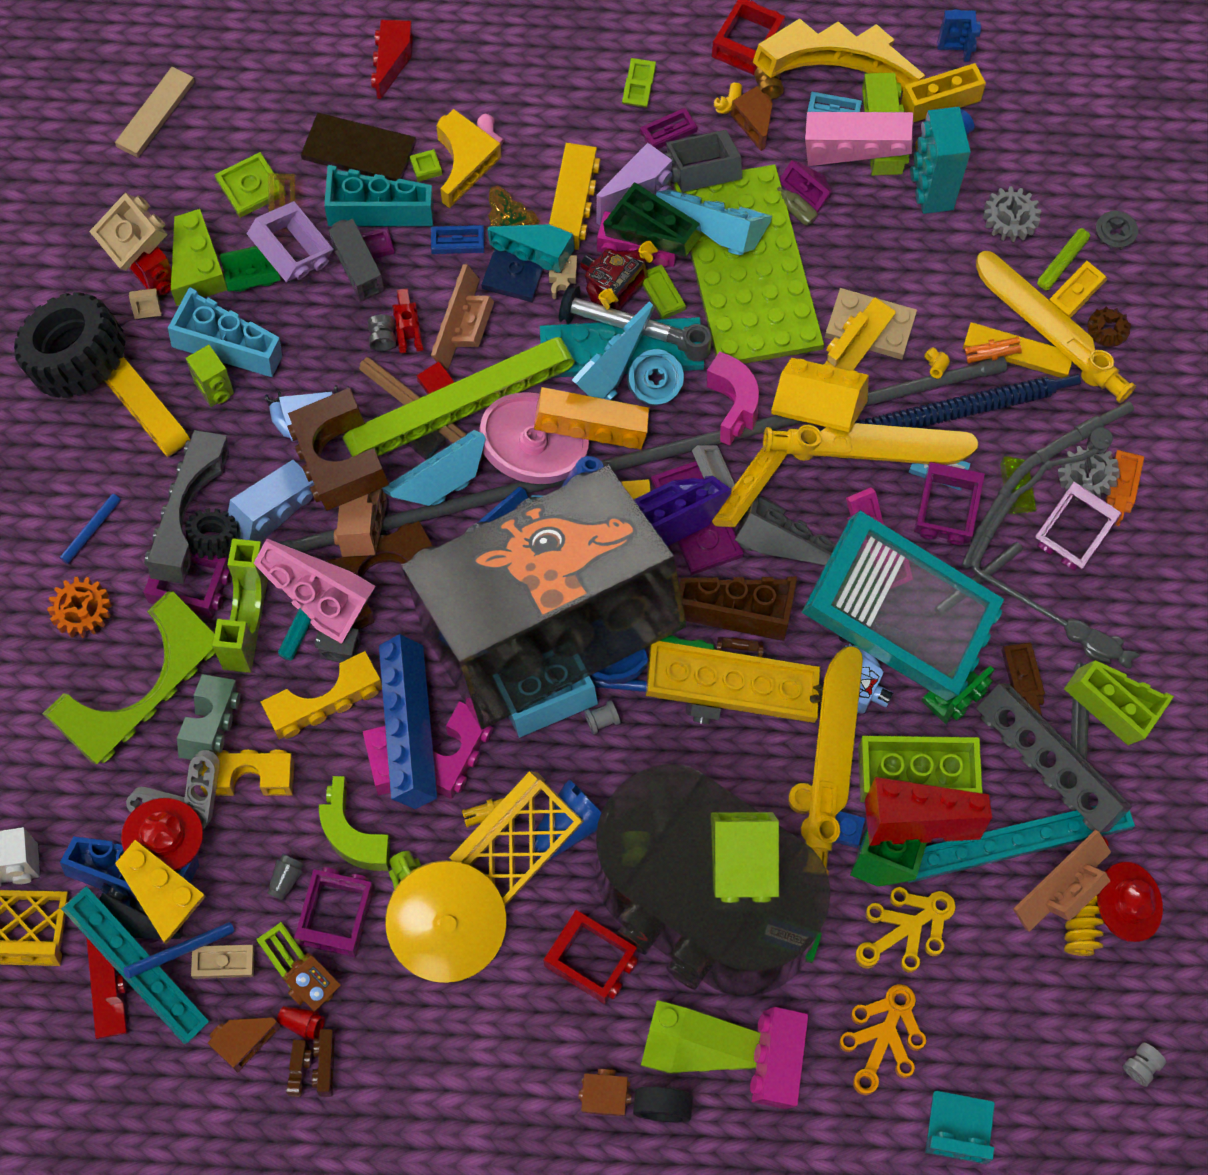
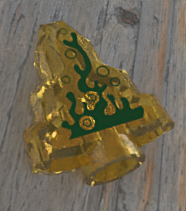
[487,185,540,229]

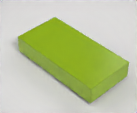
[642,265,686,319]

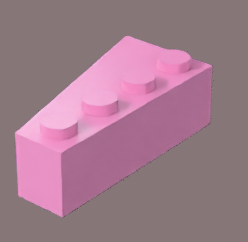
[805,112,913,166]

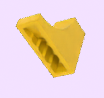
[436,109,501,208]

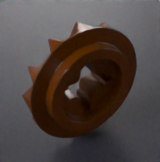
[1087,306,1131,347]

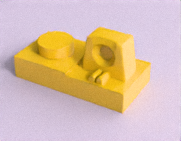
[1049,261,1107,318]

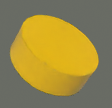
[788,783,812,814]

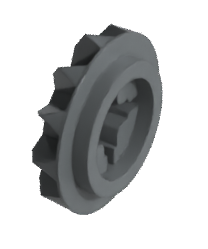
[1095,211,1138,250]

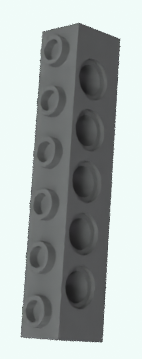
[976,683,1133,833]

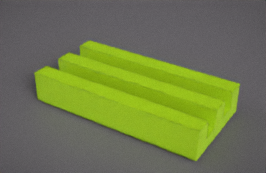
[256,922,305,989]

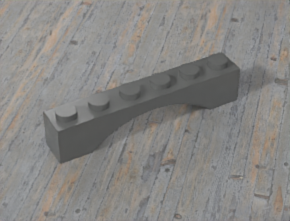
[144,430,229,584]

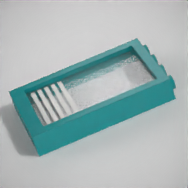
[801,510,1004,701]

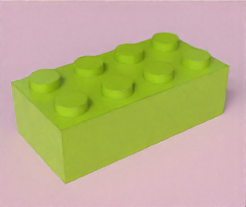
[858,736,982,802]

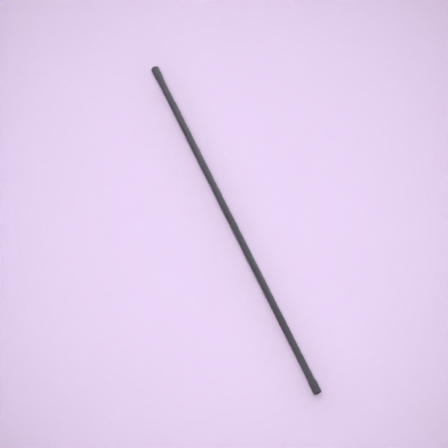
[278,356,1007,552]

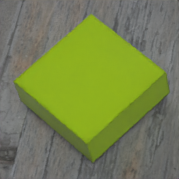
[410,149,442,182]

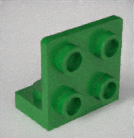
[922,665,995,725]

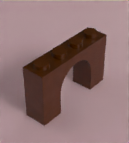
[287,388,389,511]
[325,521,450,630]

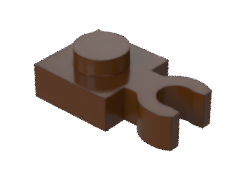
[286,1039,313,1097]

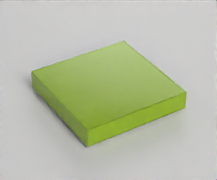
[214,152,286,218]

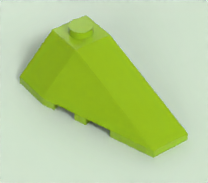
[641,1000,760,1074]

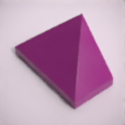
[779,160,832,213]

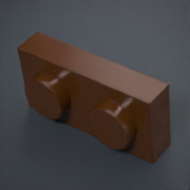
[312,1029,335,1097]

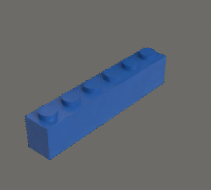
[379,634,437,809]

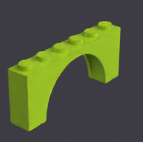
[42,591,215,764]

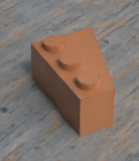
[334,488,388,557]

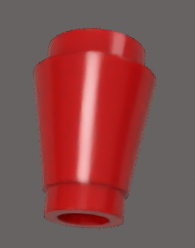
[277,1006,325,1040]

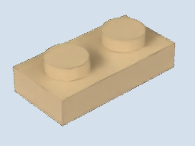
[191,945,254,979]

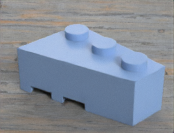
[228,460,314,542]

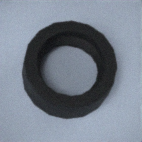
[633,1087,693,1123]

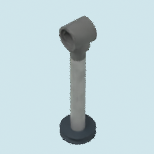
[559,284,711,361]

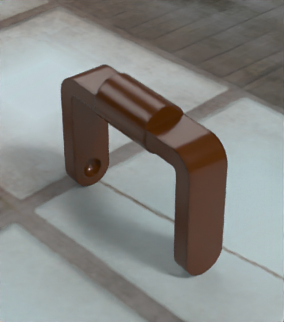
[716,637,763,657]

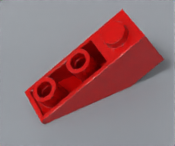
[371,20,413,99]

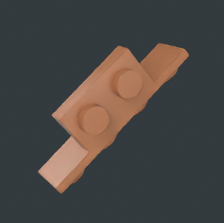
[431,264,494,370]
[1013,830,1111,932]

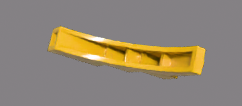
[753,19,925,91]

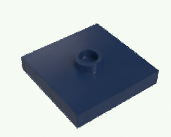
[481,249,544,302]

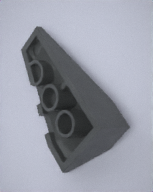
[735,495,836,565]

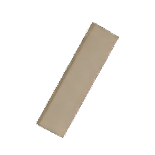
[115,67,195,158]

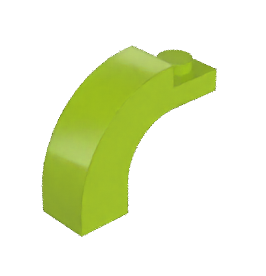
[319,776,390,871]

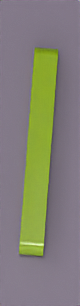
[343,337,575,457]

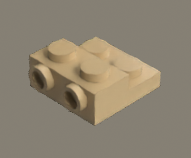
[89,193,168,271]

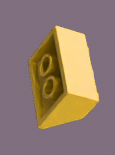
[771,358,869,432]

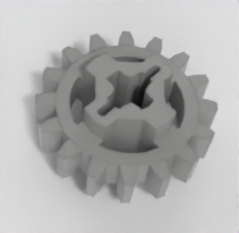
[983,186,1042,242]
[1058,446,1120,501]

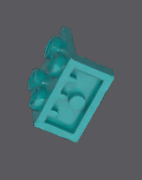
[925,1091,995,1165]

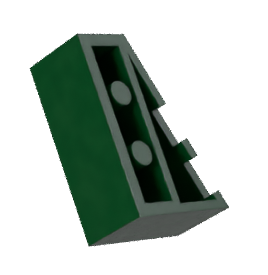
[603,182,701,257]

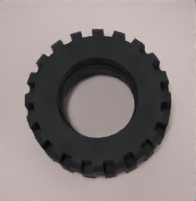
[14,292,126,398]

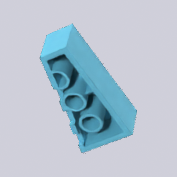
[168,287,282,377]

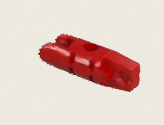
[392,289,424,353]

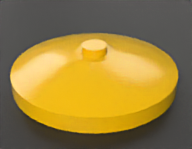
[385,860,506,983]

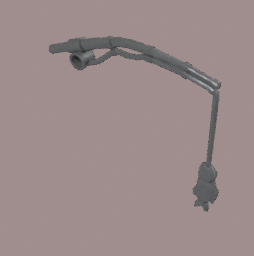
[962,401,1140,669]

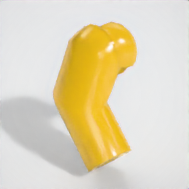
[924,347,950,379]

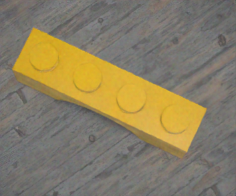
[260,651,382,740]

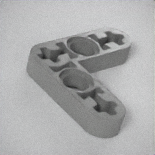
[126,750,220,829]

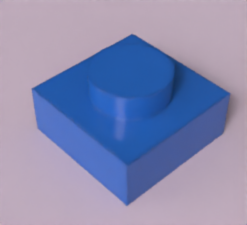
[834,811,865,848]

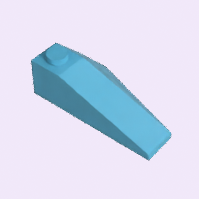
[656,189,772,255]
[572,302,654,400]

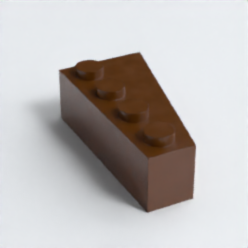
[673,576,797,641]

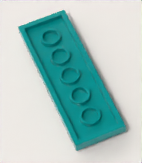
[540,317,704,378]

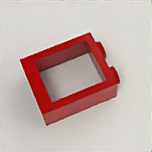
[712,0,785,75]
[129,246,172,296]
[543,910,639,1004]

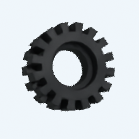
[185,508,237,560]

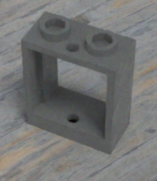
[664,130,742,192]
[328,219,384,302]

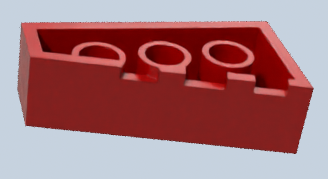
[865,777,992,846]

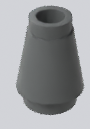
[267,854,304,900]

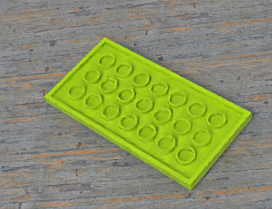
[674,164,824,364]

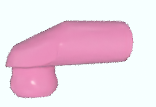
[477,114,504,145]

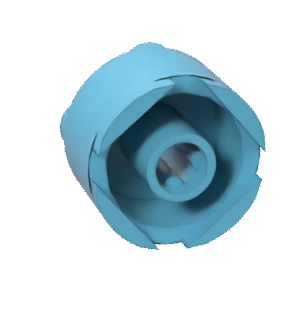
[627,349,684,406]

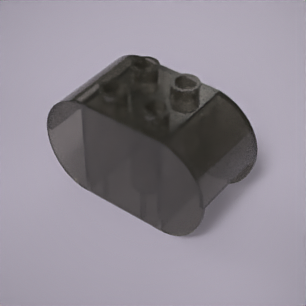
[595,764,830,996]

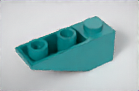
[487,224,574,273]

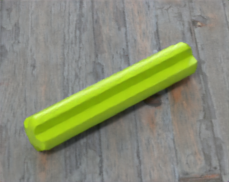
[1037,228,1090,291]

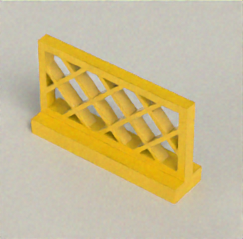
[449,771,584,906]
[0,890,69,966]

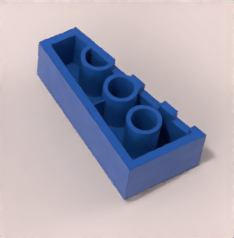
[60,836,199,901]

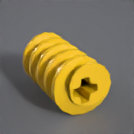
[1064,895,1104,956]

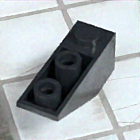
[96,883,183,939]

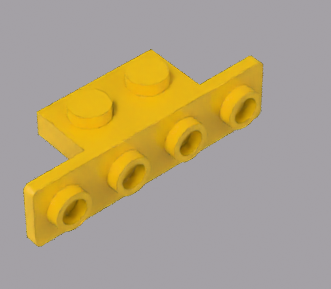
[825,297,896,370]

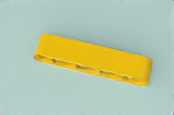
[104,357,191,457]

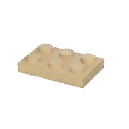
[825,288,917,360]

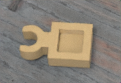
[549,255,578,299]

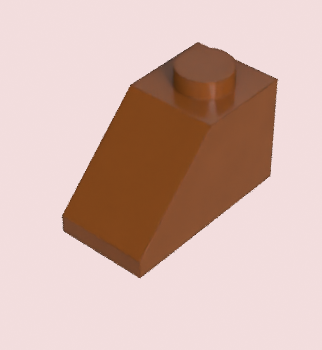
[731,86,773,151]
[208,1017,281,1073]

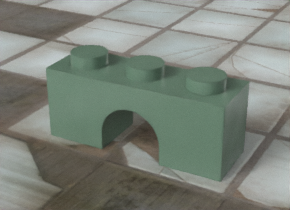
[177,674,240,762]

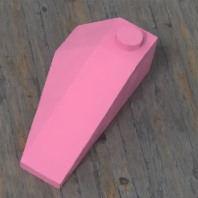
[254,539,376,644]

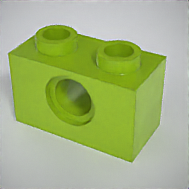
[185,345,234,407]

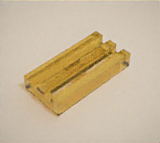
[268,173,295,212]

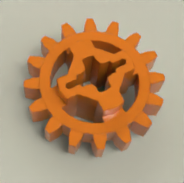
[47,576,112,638]

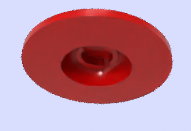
[121,798,203,871]
[1097,862,1163,942]

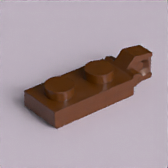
[1002,642,1045,716]

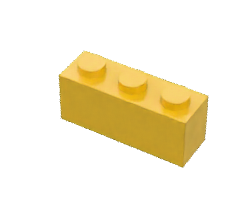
[900,63,986,123]

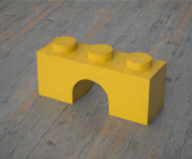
[201,750,294,796]

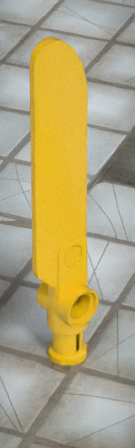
[976,251,1136,403]
[763,423,978,465]
[801,647,863,876]

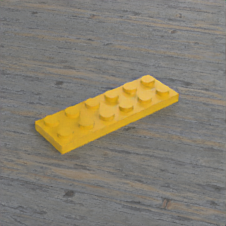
[645,640,820,723]

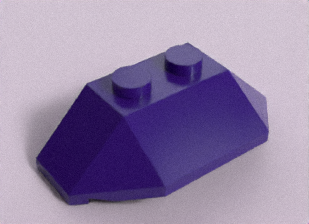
[628,476,732,547]

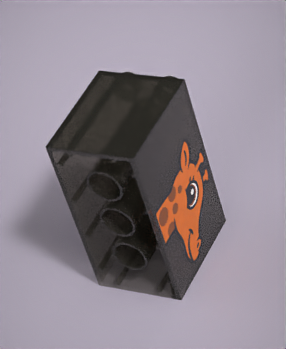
[401,465,686,730]

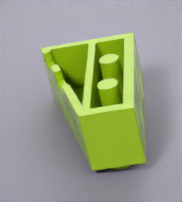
[171,209,227,306]
[1064,660,1174,745]

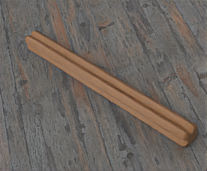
[359,357,485,461]

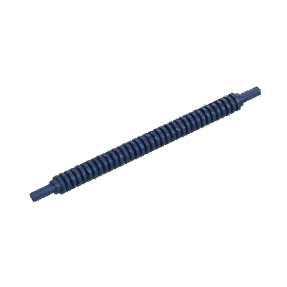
[803,374,1081,444]

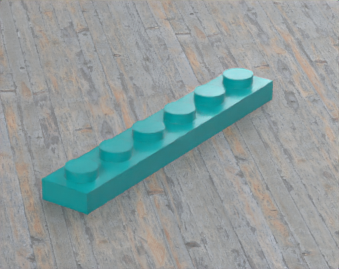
[61,886,209,1044]

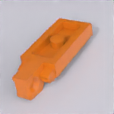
[1105,450,1144,526]

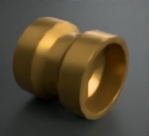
[754,67,784,100]

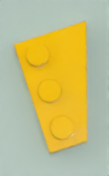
[115,840,206,944]

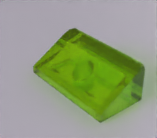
[1000,456,1036,514]

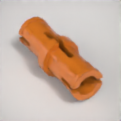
[965,336,1022,364]

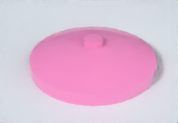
[479,392,589,484]

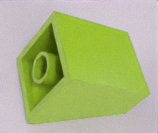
[711,812,779,903]

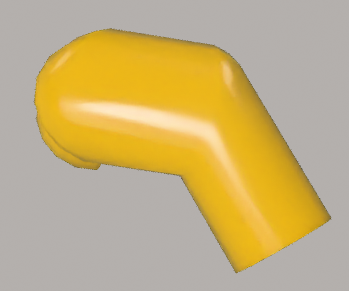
[714,83,742,114]

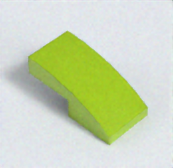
[622,58,656,108]

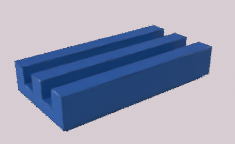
[431,225,484,254]

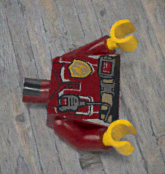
[580,241,658,311]

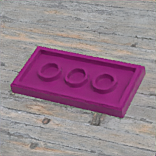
[651,461,744,575]

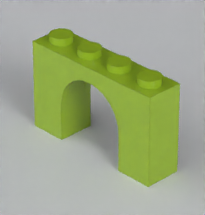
[212,539,268,673]

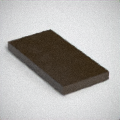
[301,112,416,181]

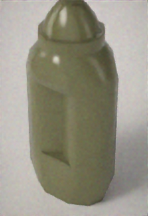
[777,187,818,226]

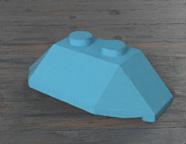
[382,430,486,506]

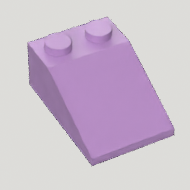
[596,143,672,225]

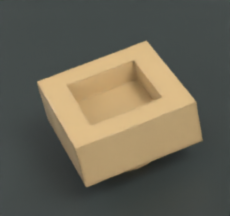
[129,288,162,319]

